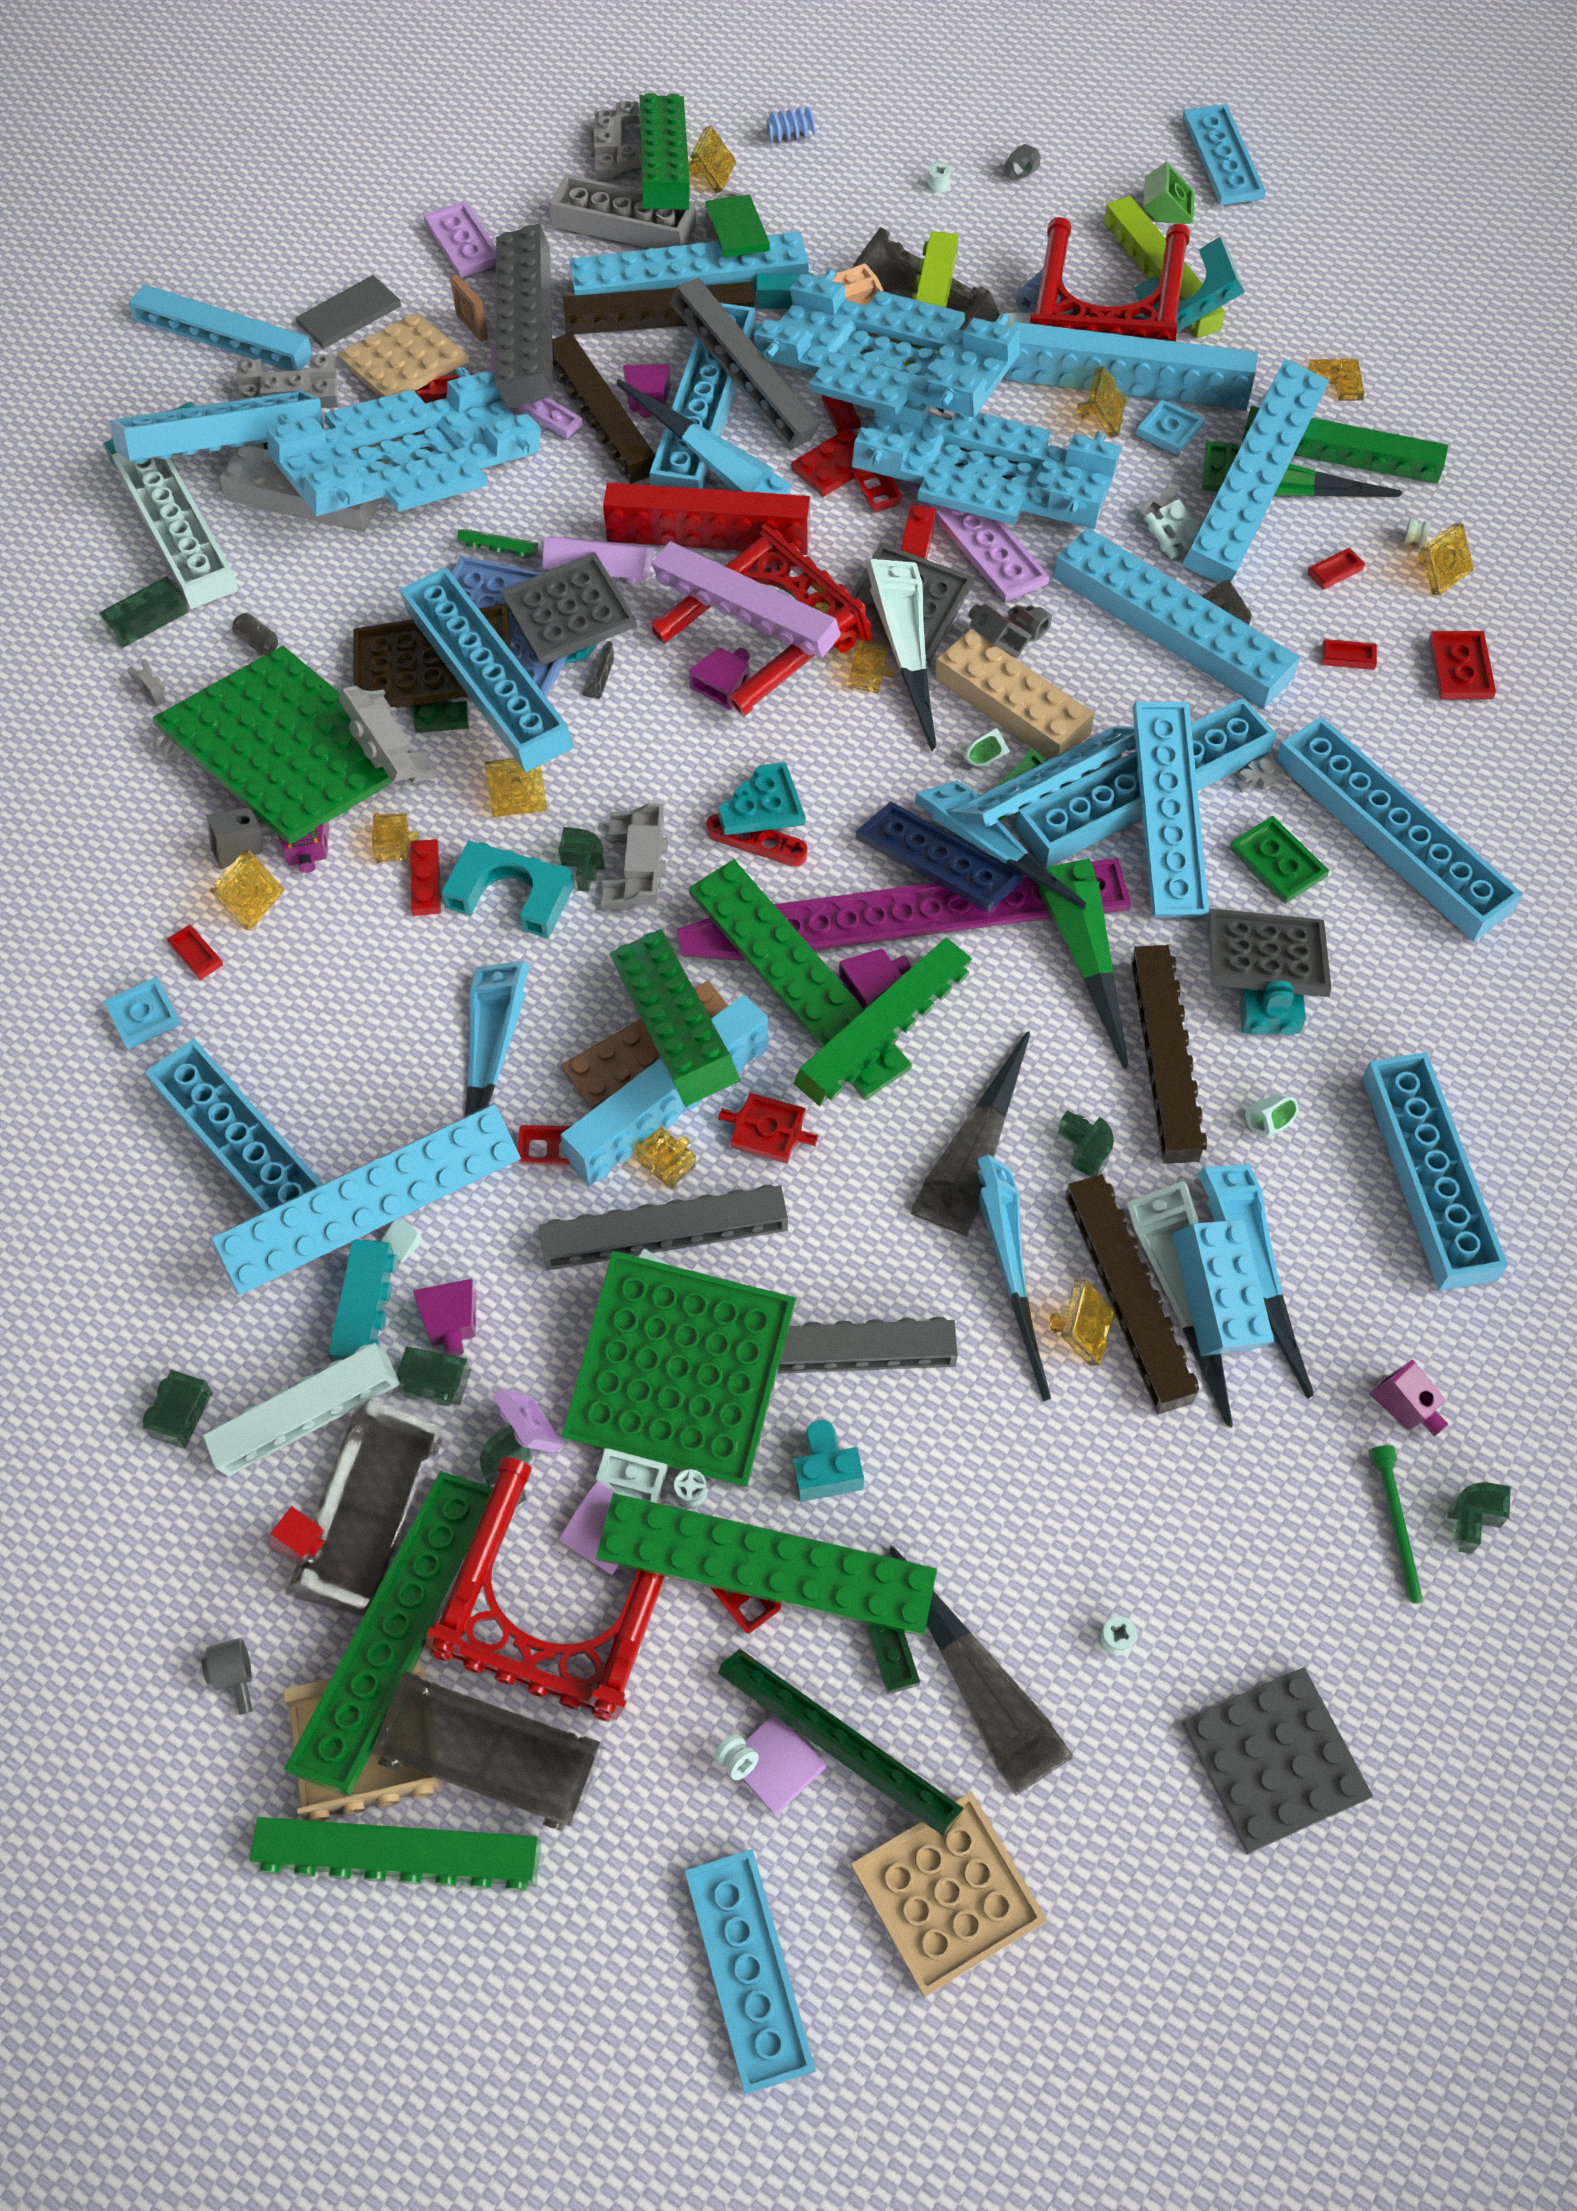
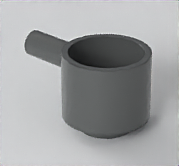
[201,1638,253,1715]

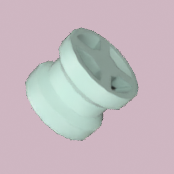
[928,162,951,193]
[1404,518,1431,547]
[674,1469,708,1509]
[1100,1616,1137,1656]
[714,1734,759,1780]

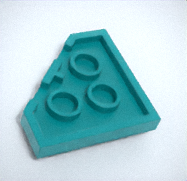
[718,762,806,835]

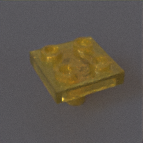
[689,125,736,194]
[1077,366,1127,438]
[1418,523,1474,595]
[485,758,548,817]
[209,850,285,930]
[1050,1280,1114,1366]

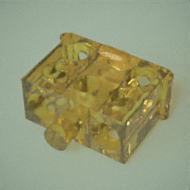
[848,641,895,694]
[372,813,419,864]
[636,1127,696,1189]

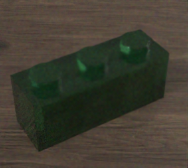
[99,576,189,649]

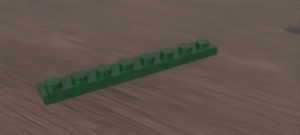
[718,1648,964,1836]

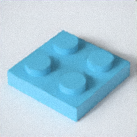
[1136,399,1205,456]
[103,976,182,1050]

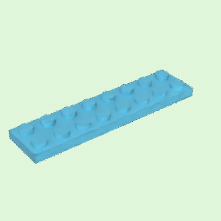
[1132,701,1210,918]
[950,726,1136,827]

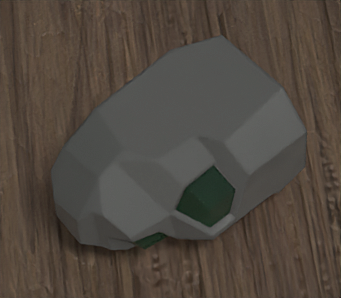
[1003,144,1041,180]
[1008,605,1052,640]

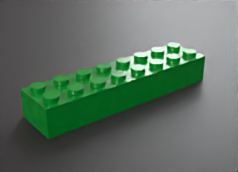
[639,93,690,210]
[609,929,741,1107]

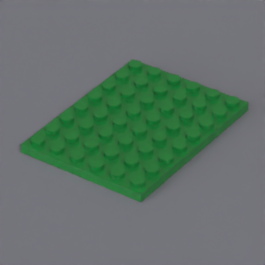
[152,645,411,845]

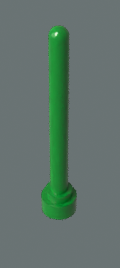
[1368,1445,1423,1604]

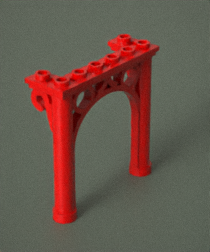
[1030,217,1190,342]
[649,523,873,717]
[425,1456,665,1722]

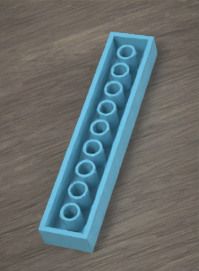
[569,231,809,296]
[650,303,756,489]
[1006,322,1258,411]
[1182,358,1330,588]
[1053,528,1300,709]
[399,567,574,773]
[1015,697,1276,867]
[1276,716,1523,942]
[208,1104,521,1295]

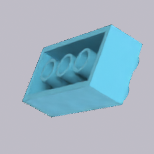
[1172,1220,1274,1356]

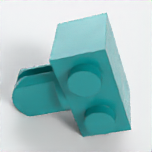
[1239,981,1306,1036]
[793,1420,864,1502]

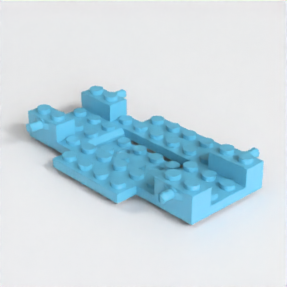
[754,268,1020,418]
[267,366,541,516]
[852,400,1122,529]

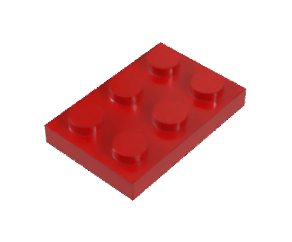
[791,428,857,497]
[1429,631,1496,699]

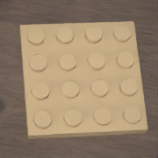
[337,312,469,398]
[851,1792,1048,1998]

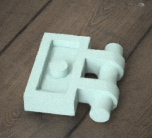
[1144,499,1199,560]

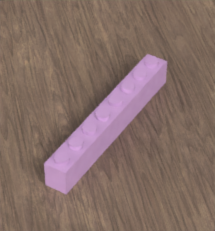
[652,541,841,658]

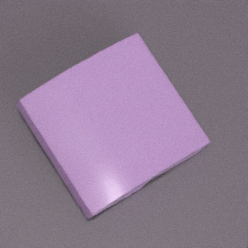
[559,1481,621,1575]
[741,1714,826,1816]

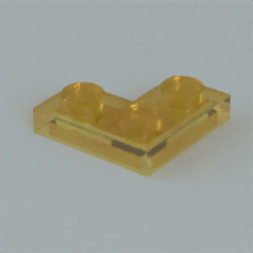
[1308,358,1365,401]

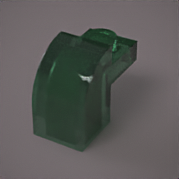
[559,827,605,892]
[1058,1110,1114,1177]
[480,1425,533,1506]
[1447,1482,1511,1554]

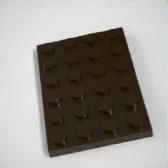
[353,604,511,708]

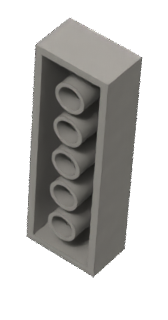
[549,174,696,249]
[219,445,383,532]

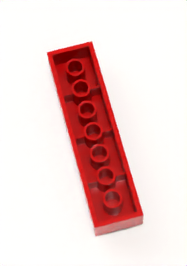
[603,482,810,555]

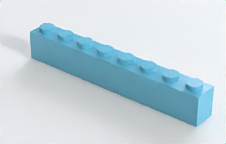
[129,284,313,371]

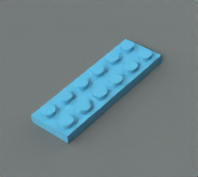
[1183,104,1266,205]
[685,1849,816,2096]

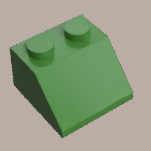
[1143,161,1194,224]

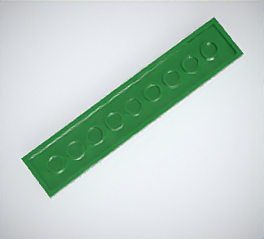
[689,859,912,1101]
[284,1471,493,1797]
[596,1493,937,1637]

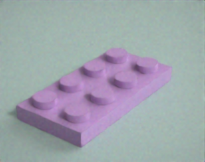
[423,201,496,278]

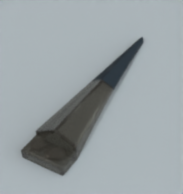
[911,1031,1030,1237]
[890,1545,1073,1796]

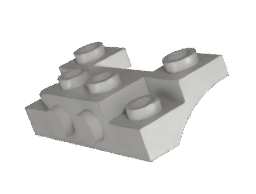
[590,101,641,181]
[236,354,338,408]
[338,686,438,784]
[601,803,668,910]

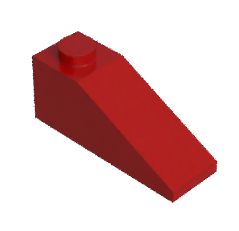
[901,505,936,560]
[270,1506,325,1562]

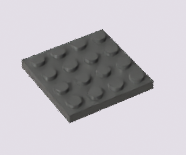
[850,543,974,664]
[500,552,637,666]
[1208,908,1332,997]
[1182,1667,1373,1855]

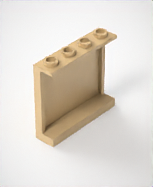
[283,1658,443,1821]

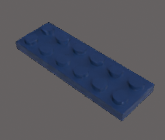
[856,801,1023,913]

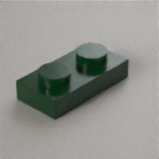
[414,701,469,733]
[867,1625,920,1695]

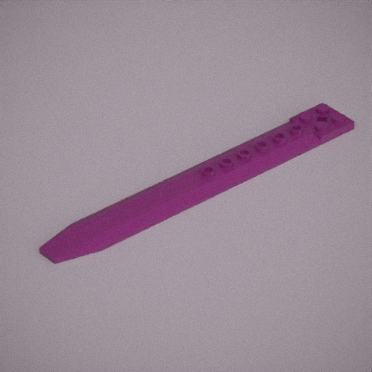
[677,858,1131,961]

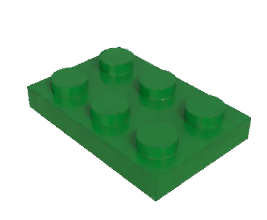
[1229,816,1329,904]

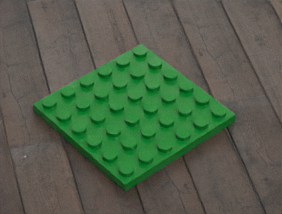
[561,1251,797,1487]

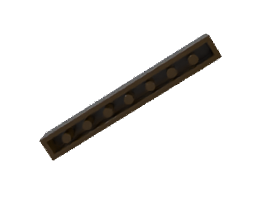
[563,282,755,335]
[552,332,656,484]
[1131,945,1207,1164]
[1065,1174,1199,1415]

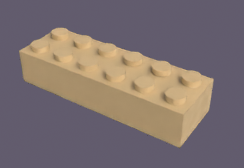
[935,629,1095,760]

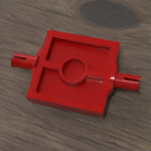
[718,1092,819,1164]

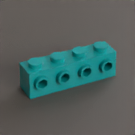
[328,1240,398,1362]

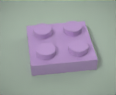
[492,1388,564,1453]

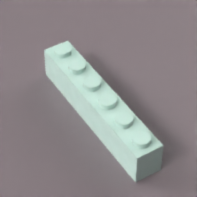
[203,1343,400,1476]

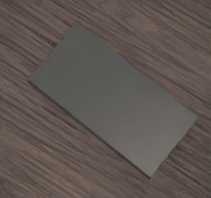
[296,275,401,349]

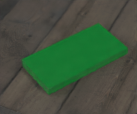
[705,194,770,258]

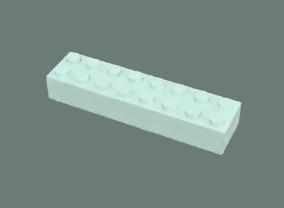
[112,453,239,609]

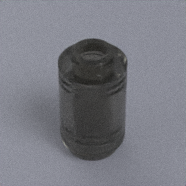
[232,613,278,655]

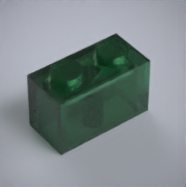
[396,1346,471,1406]
[142,1369,213,1449]

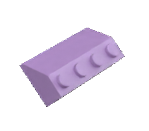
[542,536,654,584]

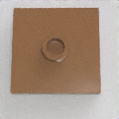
[450,274,488,342]

